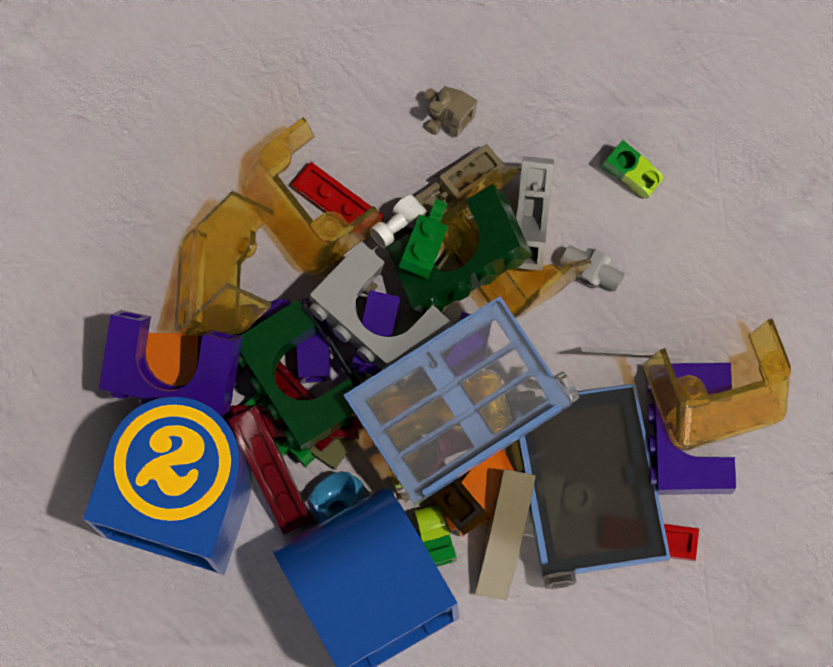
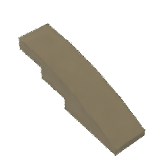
[387,144,506,239]
[474,469,536,600]

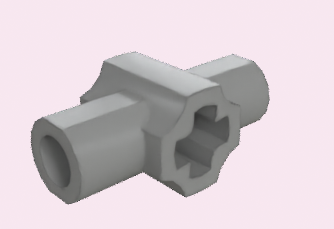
[560,245,625,292]

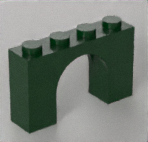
[387,184,533,316]
[238,300,357,452]

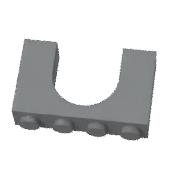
[307,241,455,388]

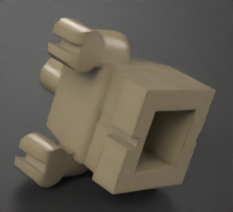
[424,86,477,137]

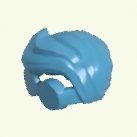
[307,471,368,524]

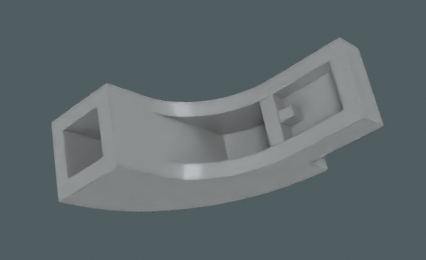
[516,156,554,271]

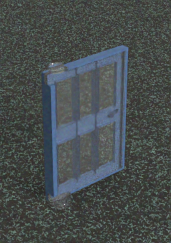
[344,296,580,506]

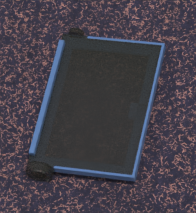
[511,384,670,589]

